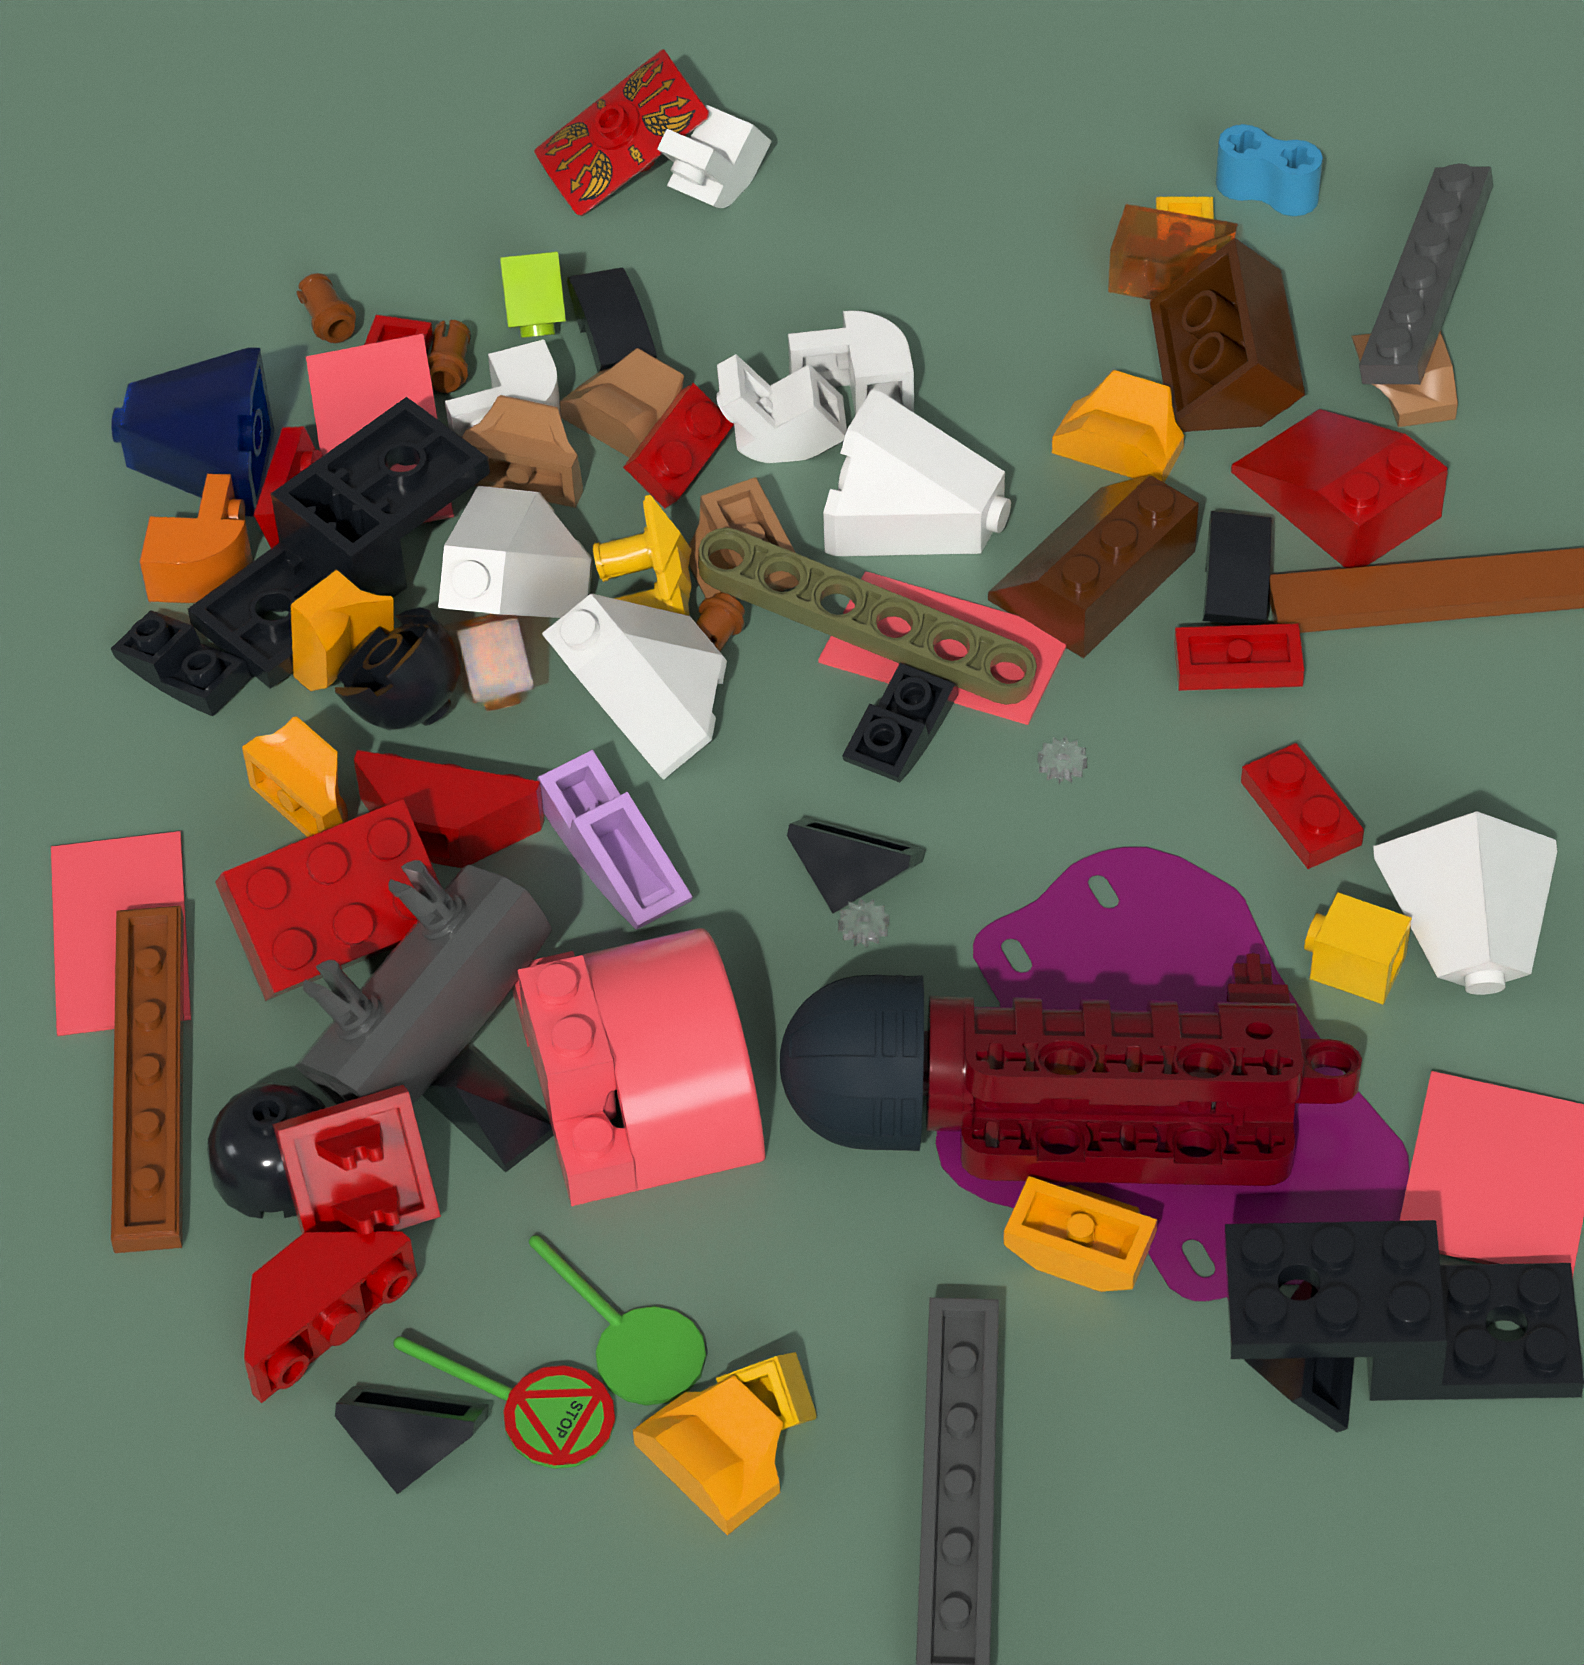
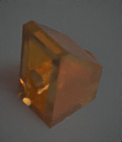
[1108,204,1238,300]
[444,613,534,711]

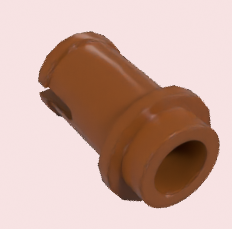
[297,273,356,343]
[427,320,471,393]
[696,593,745,652]

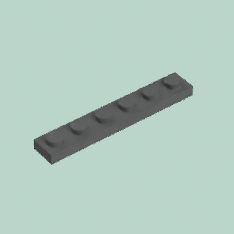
[1359,163,1493,384]
[916,1297,999,1665]

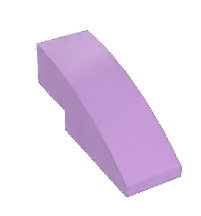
[537,750,693,930]

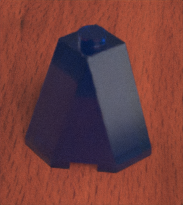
[111,347,275,517]

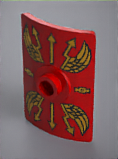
[534,49,710,216]

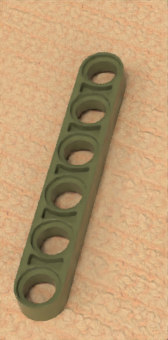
[698,528,1037,705]

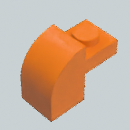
[140,474,253,603]

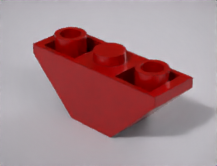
[354,750,545,868]
[244,1231,417,1403]

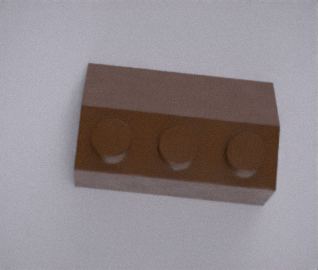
[1150,238,1305,432]
[988,475,1199,659]

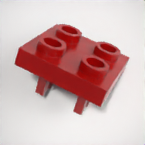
[273,1085,441,1234]

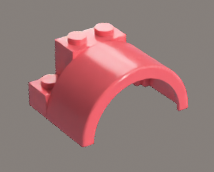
[512,928,766,1206]

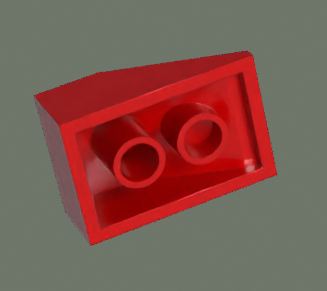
[1231,409,1448,568]

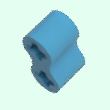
[1216,124,1323,216]

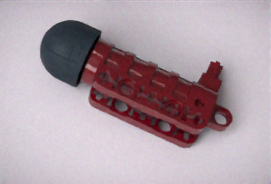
[779,953,1362,1186]

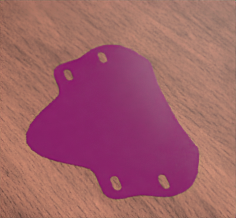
[935,847,1409,1301]

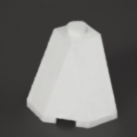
[823,389,1011,556]
[438,486,593,618]
[542,593,727,780]
[1373,811,1557,995]

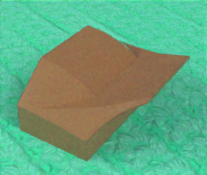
[1351,331,1458,427]
[560,348,684,458]
[462,395,583,508]
[688,477,799,598]

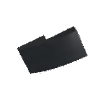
[566,267,657,373]
[1202,511,1272,625]
[110,610,252,716]
[842,663,958,783]

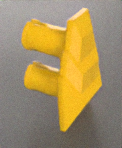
[593,495,692,616]

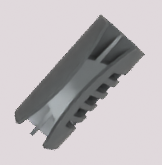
[295,860,552,1105]

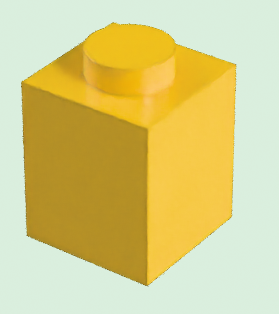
[1304,892,1412,1005]

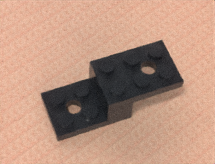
[188,397,490,689]
[1224,1220,1584,1401]

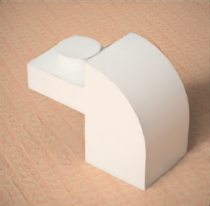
[657,105,772,208]
[788,311,914,416]
[445,339,561,437]
[716,354,847,463]

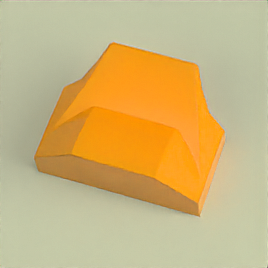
[1052,370,1185,483]
[291,570,394,691]
[242,717,348,837]
[1004,1176,1157,1292]
[633,1375,783,1535]

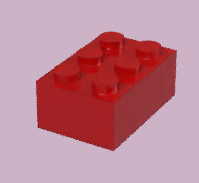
[215,799,440,1001]

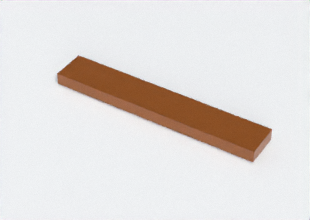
[1268,548,1584,633]
[111,906,184,1253]

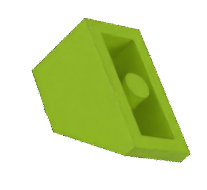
[500,251,566,338]

